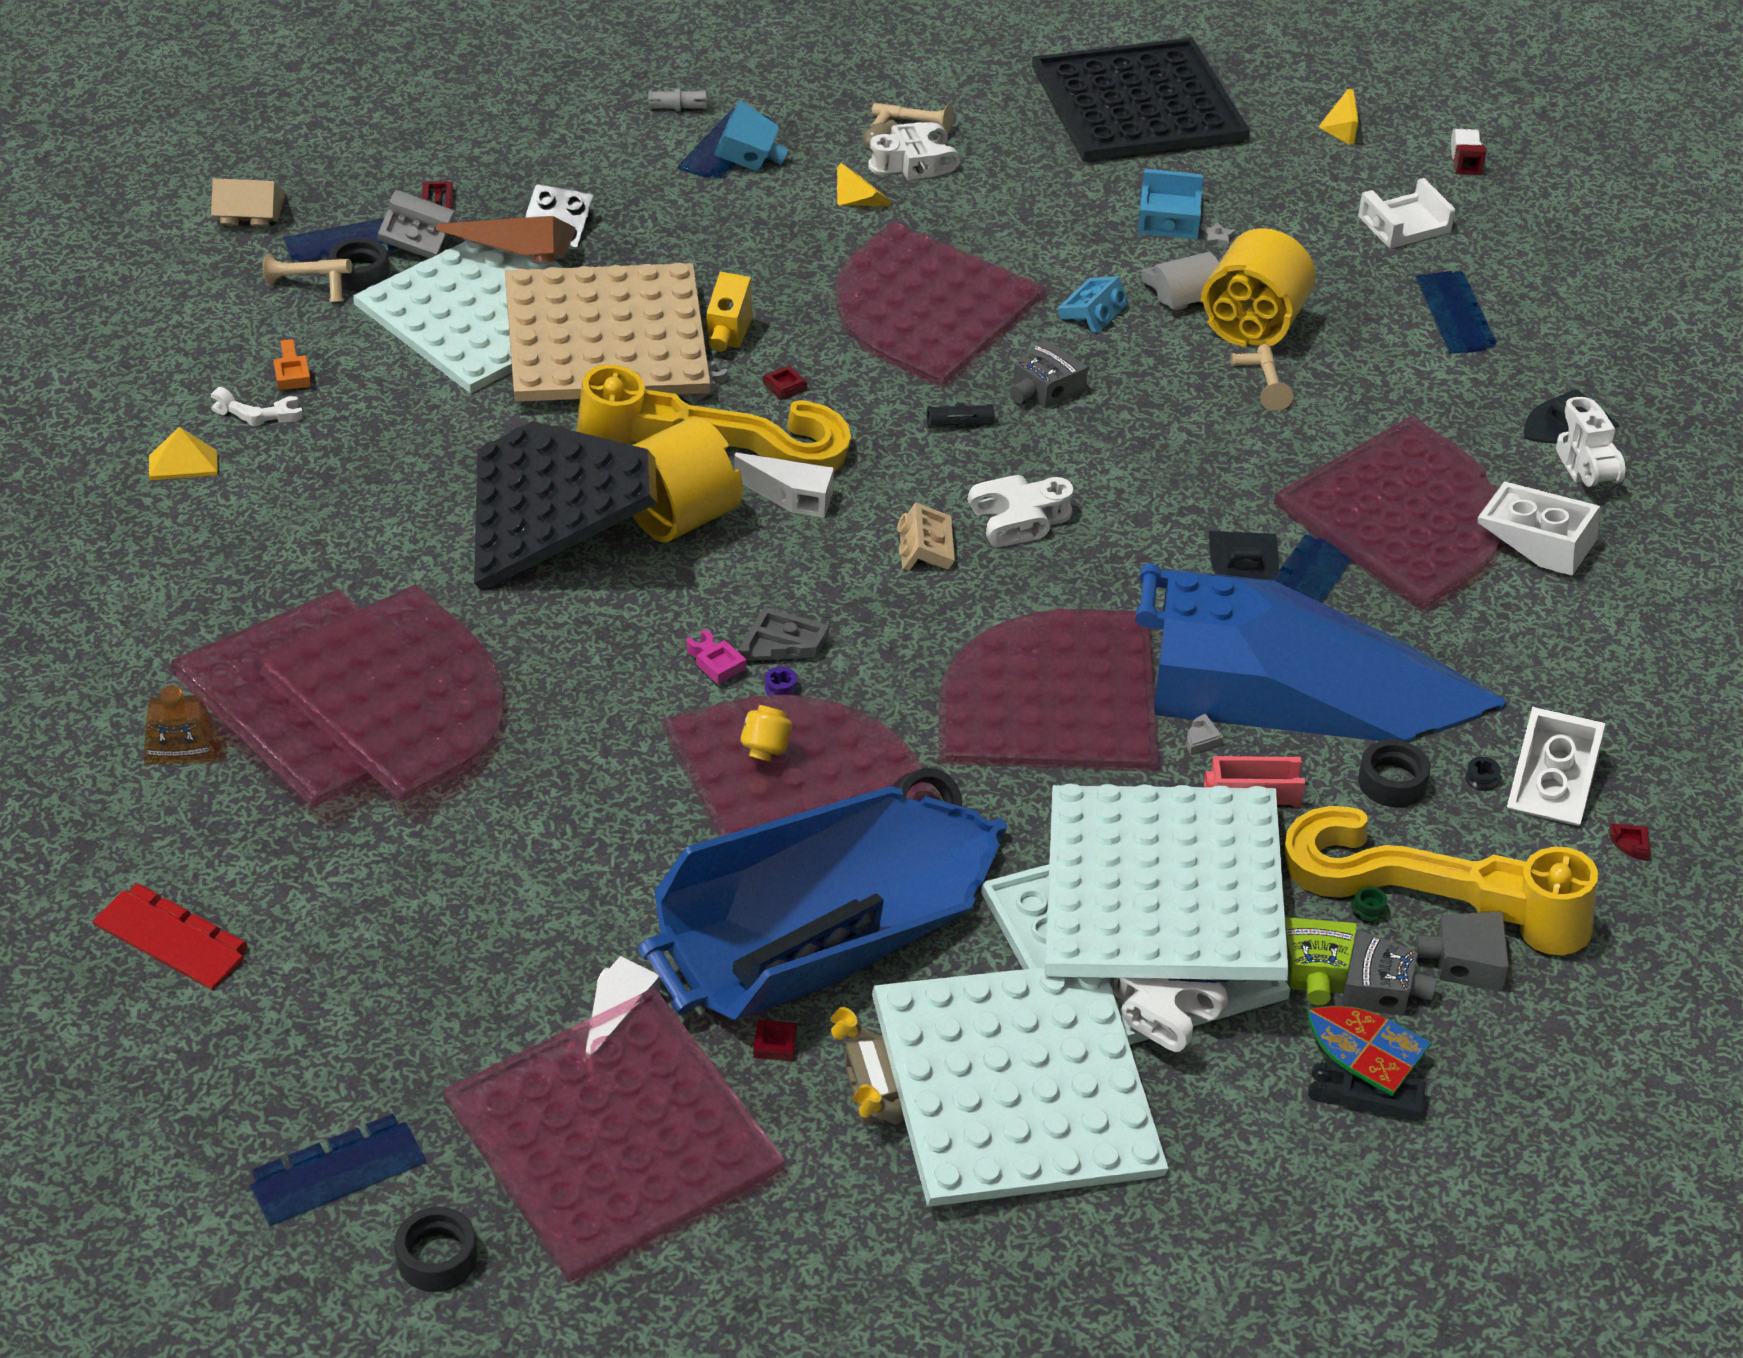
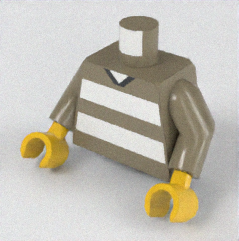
[830,1007,905,1125]

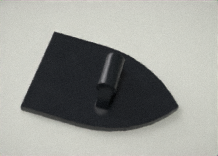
[1524,389,1619,444]
[1209,531,1279,580]

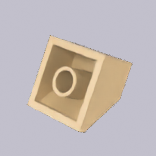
[211,179,285,227]

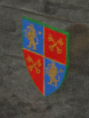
[1307,1006,1432,1096]

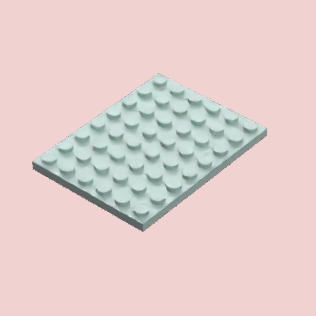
[1045,784,1288,981]

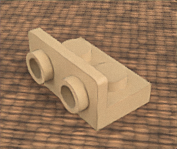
[897,502,955,571]

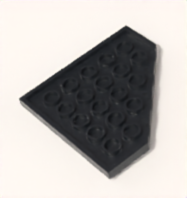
[474,421,657,591]

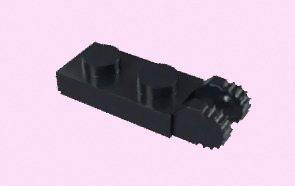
[1308,1061,1426,1122]

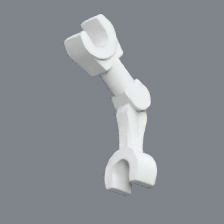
[211,387,303,426]

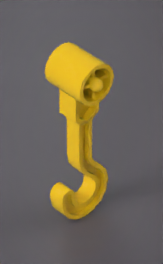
[576,364,851,472]
[1285,806,1598,955]

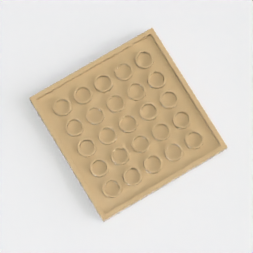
[505,263,710,402]

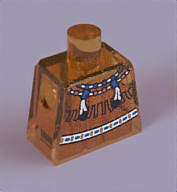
[144,685,217,764]

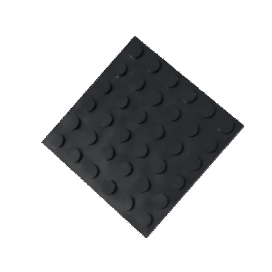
[1032,37,1250,161]

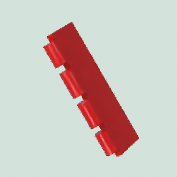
[93,883,247,991]

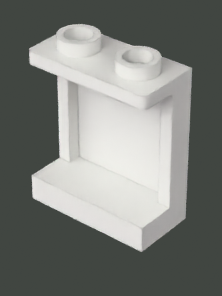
[1358,178,1455,249]

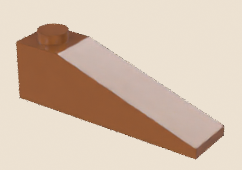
[436,216,575,265]

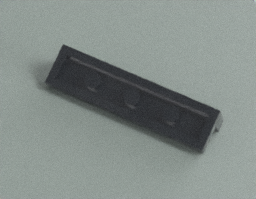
[732,893,884,989]

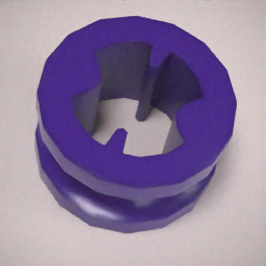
[765,667,797,700]

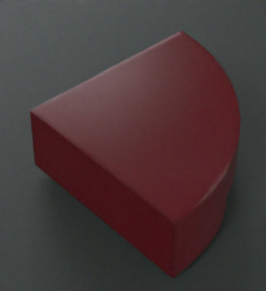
[1608,823,1650,861]

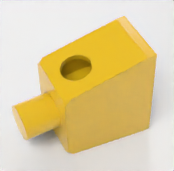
[707,272,753,352]

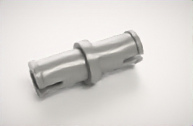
[648,88,708,112]

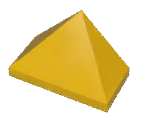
[1319,89,1358,145]
[837,163,892,206]
[149,427,218,480]

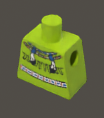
[1285,917,1357,1005]

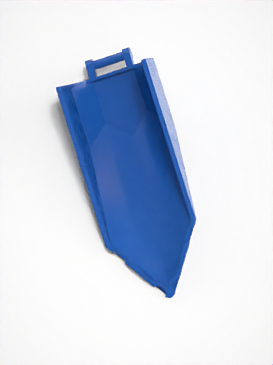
[1135,564,1505,742]
[638,786,1007,1020]

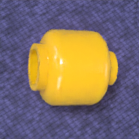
[740,705,793,761]

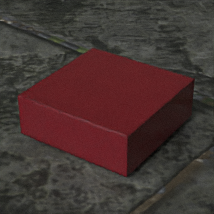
[763,365,807,401]
[753,1019,798,1062]

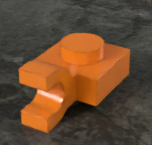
[273,339,311,391]

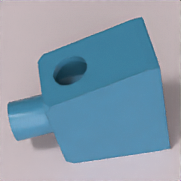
[714,100,788,170]

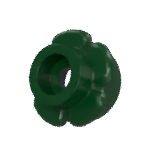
[1351,886,1389,921]

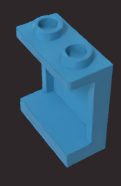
[1138,169,1204,239]

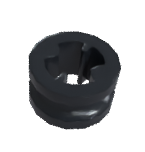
[1466,756,1501,791]

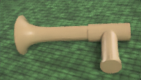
[870,103,954,134]
[263,253,352,302]
[1231,344,1294,410]

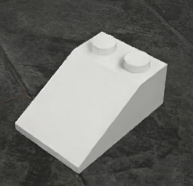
[1478,482,1600,575]
[1507,707,1605,826]

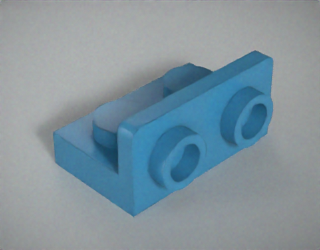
[1057,276,1128,333]

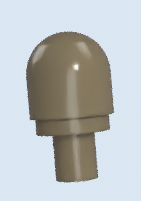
[862,120,897,150]

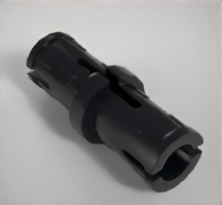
[926,402,994,429]

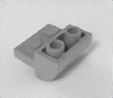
[377,190,456,259]
[1141,252,1219,310]

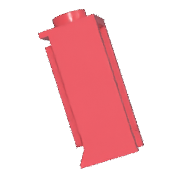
[1204,756,1305,808]

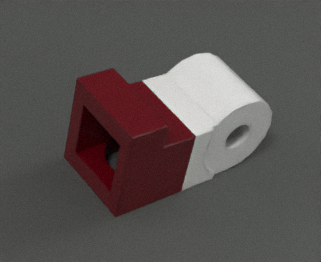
[1451,129,1486,175]

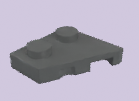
[738,607,829,661]

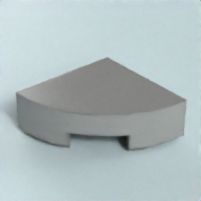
[1186,714,1223,755]

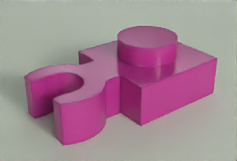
[686,629,746,684]

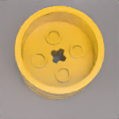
[1201,228,1316,347]
[633,417,743,543]

